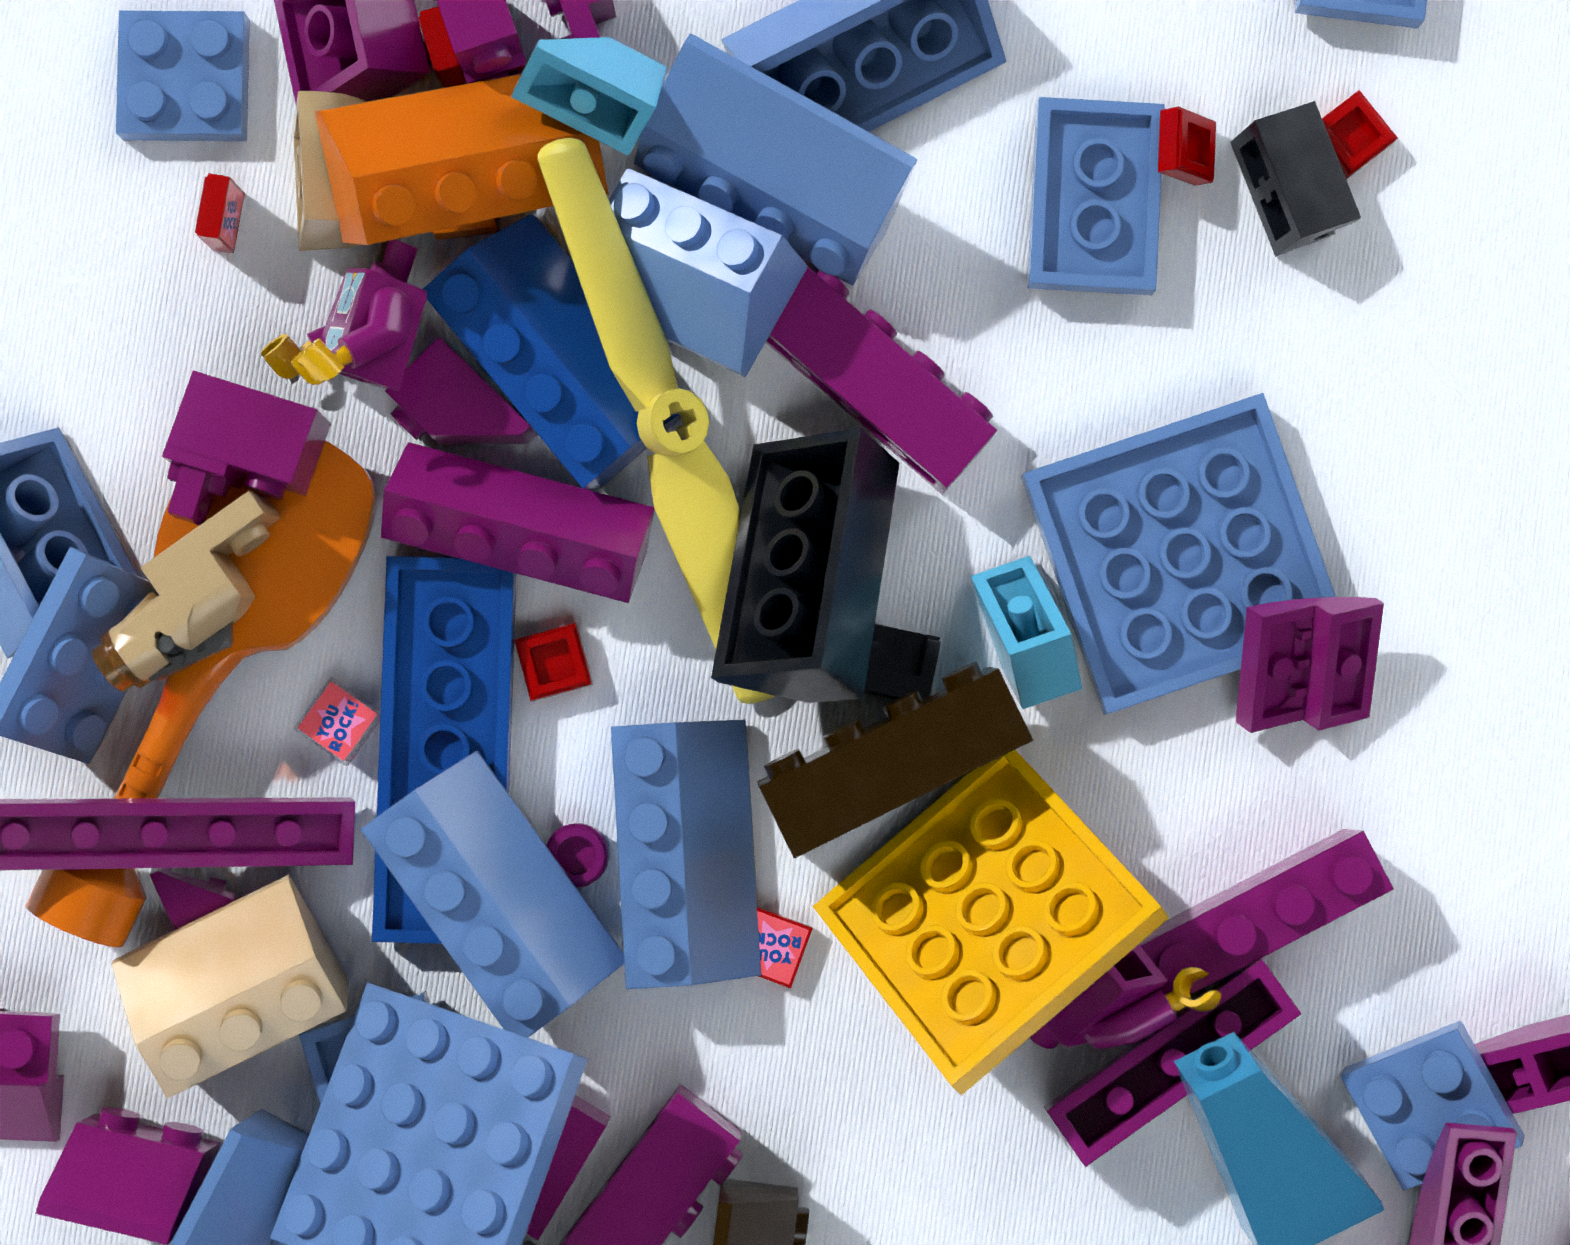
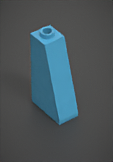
[1174,1032,1384,1245]

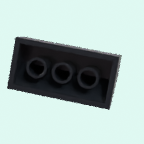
[711,428,900,703]

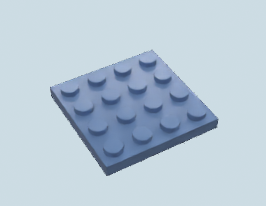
[1021,393,1336,715]
[270,982,588,1245]

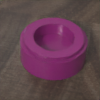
[546,823,610,888]

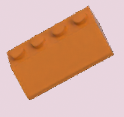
[315,74,609,245]

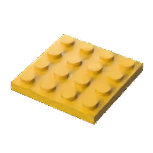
[812,750,1169,1096]

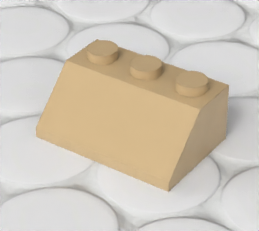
[112,874,349,1099]

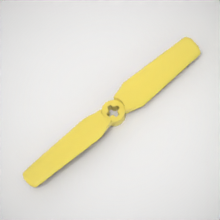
[537,138,775,704]

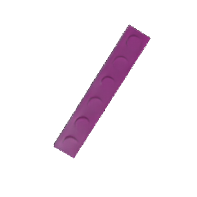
[0,797,355,870]

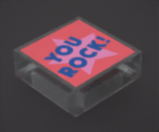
[293,677,381,766]

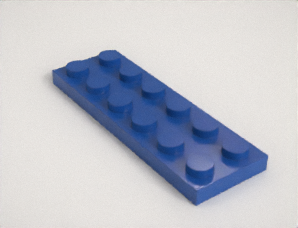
[372,556,517,944]

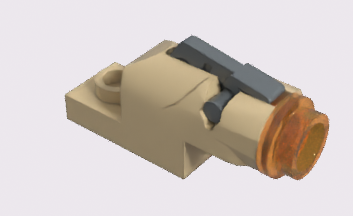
[92,491,281,692]

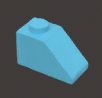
[511,37,667,156]
[971,556,1083,710]

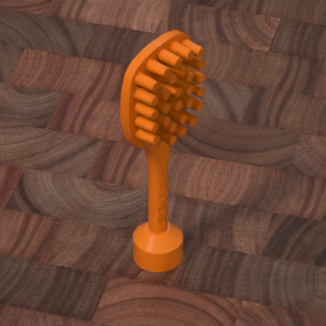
[25,440,377,947]

